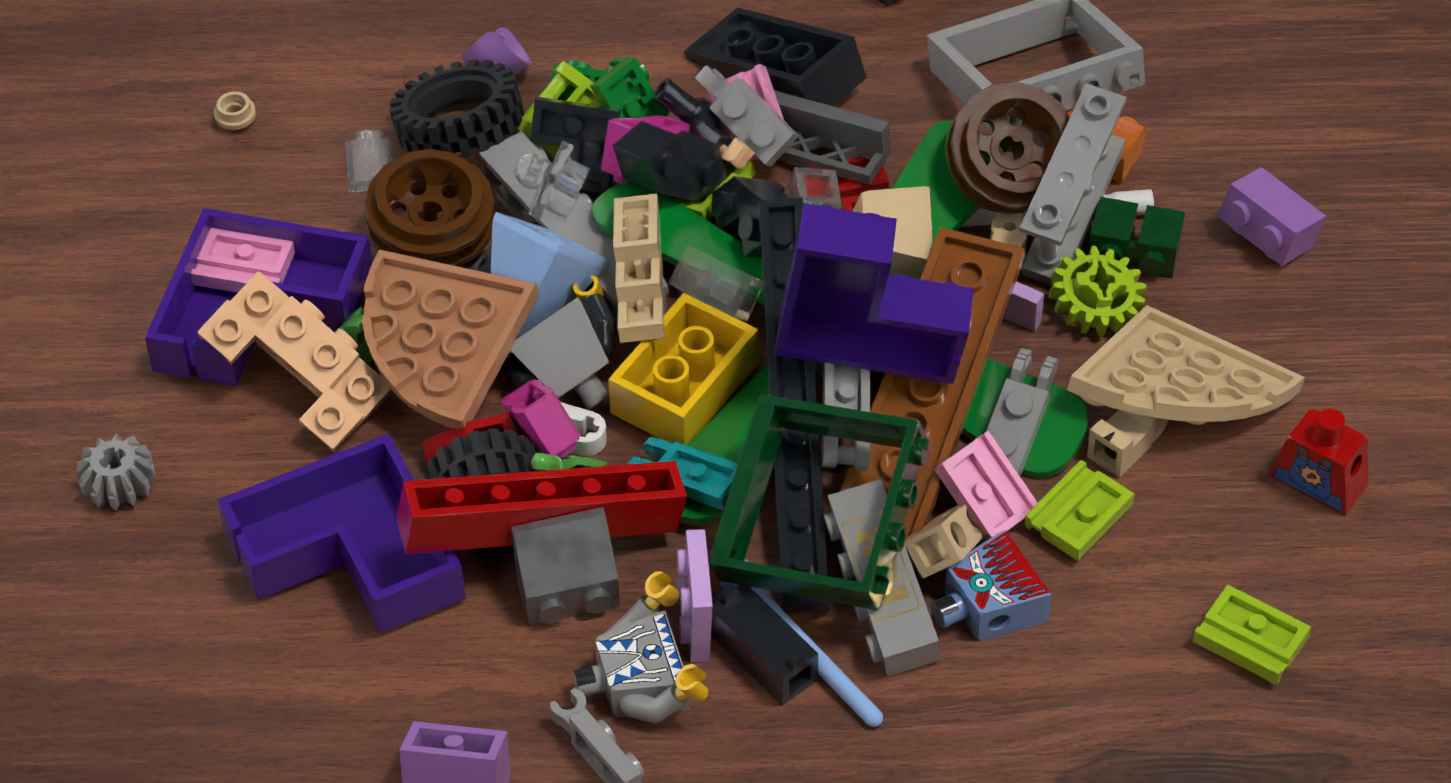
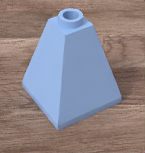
[490,212,609,339]

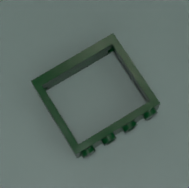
[708,394,931,611]

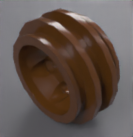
[945,81,1070,215]
[364,149,495,267]

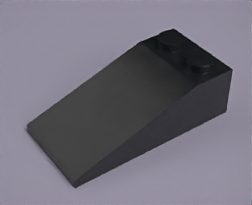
[684,7,867,106]

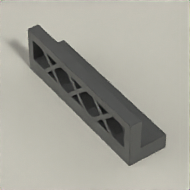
[774,91,892,185]

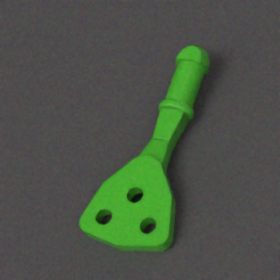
[531,453,607,471]

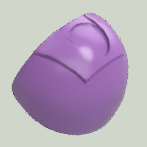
[462,27,532,75]

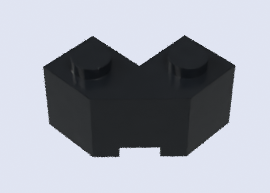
[612,121,727,201]
[711,176,790,258]

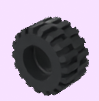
[425,429,538,479]

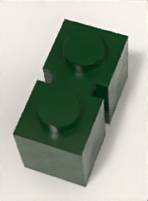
[1088,196,1185,278]

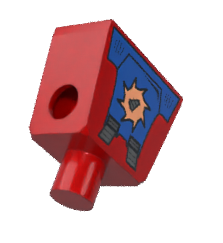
[1269,408,1369,516]

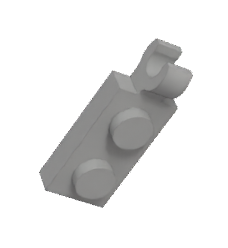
[695,65,799,167]
[550,688,645,783]

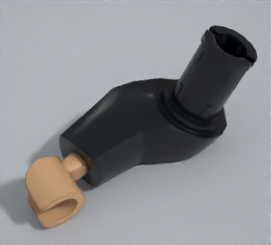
[652,78,755,170]

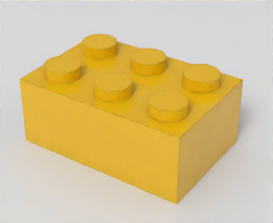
[608,293,759,445]

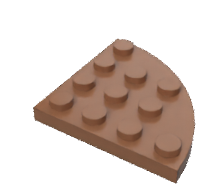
[362,250,539,428]

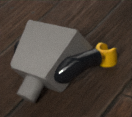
[500,275,615,410]

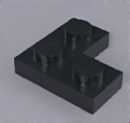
[530,97,621,194]

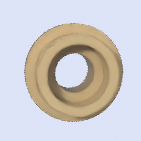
[214,91,256,130]

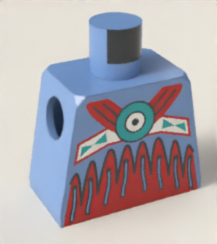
[931,530,1052,641]

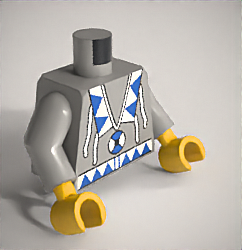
[572,571,708,724]

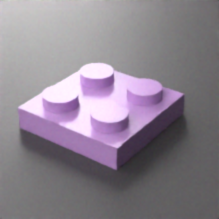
[675,529,713,663]

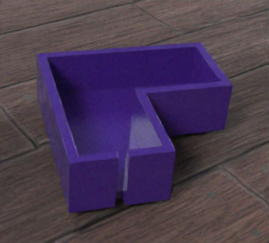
[774,203,974,384]
[145,208,372,386]
[217,433,466,633]

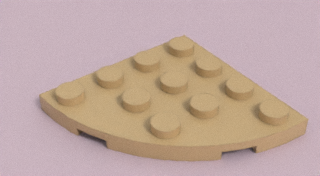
[1067,305,1305,425]

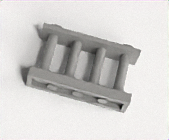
[1019,83,1127,286]

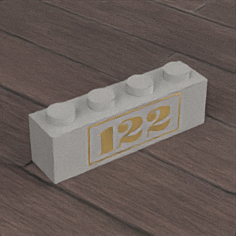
[823,479,941,677]

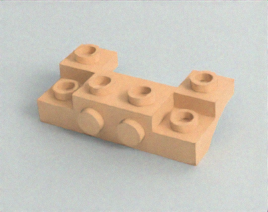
[197,271,393,452]

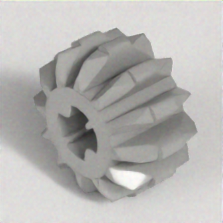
[76,433,156,512]

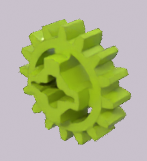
[1049,246,1146,337]

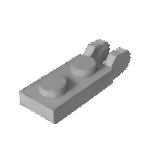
[986,348,1059,477]

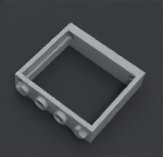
[927,0,1145,131]

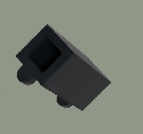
[711,582,819,706]

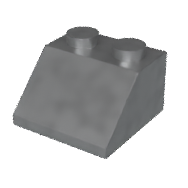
[511,507,620,626]

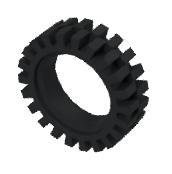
[389,60,525,158]

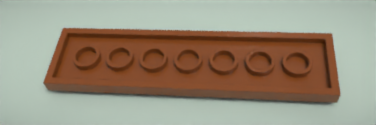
[826,227,1025,561]

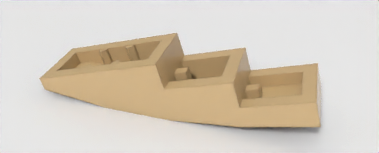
[613,194,665,343]

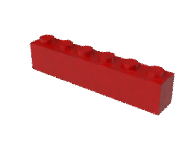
[397,461,687,554]

